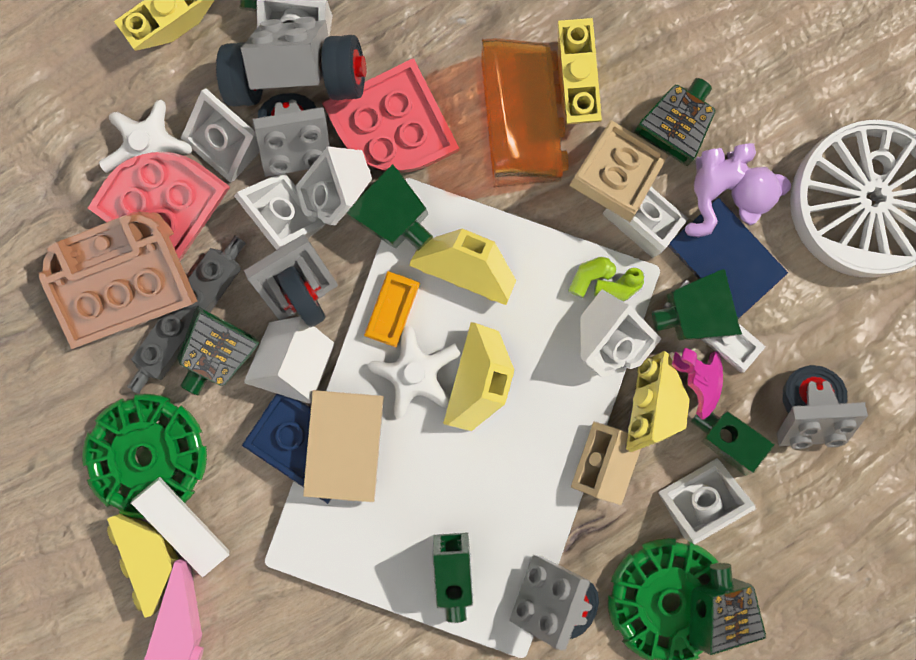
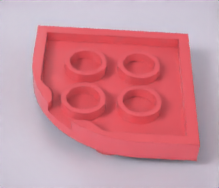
[322,58,459,173]
[88,152,230,261]

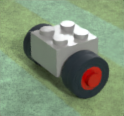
[216,17,367,107]

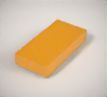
[364,271,420,348]

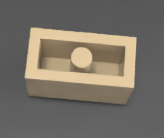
[571,421,641,505]

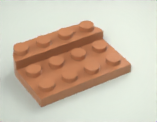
[39,211,197,349]

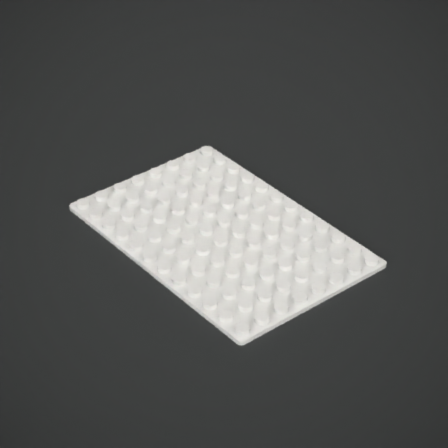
[265,178,660,658]

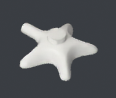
[99,100,192,173]
[369,326,461,418]

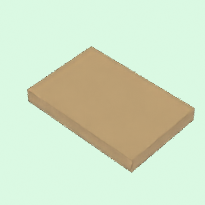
[569,120,668,222]
[303,390,384,502]

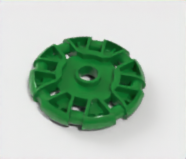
[82,394,207,519]
[607,538,718,660]

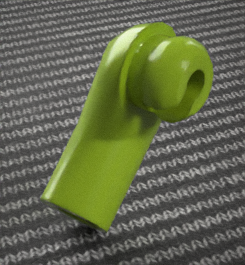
[568,256,616,298]
[594,267,644,301]

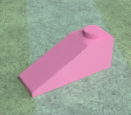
[144,557,204,660]

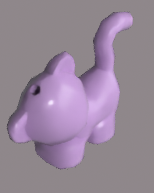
[685,143,792,238]

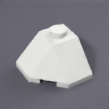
[295,146,372,225]
[580,289,661,378]

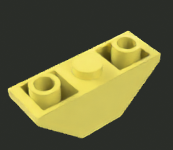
[114,0,214,51]
[558,18,602,124]
[409,228,516,305]
[443,322,514,431]
[626,351,690,452]
[107,514,179,618]

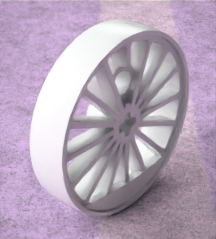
[790,120,916,277]

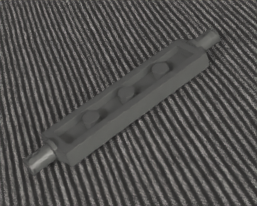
[127,235,247,394]

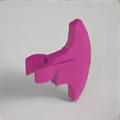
[672,348,723,419]

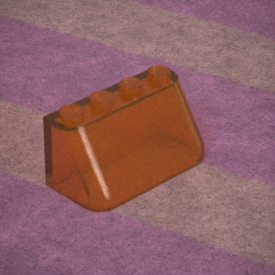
[481,38,569,188]

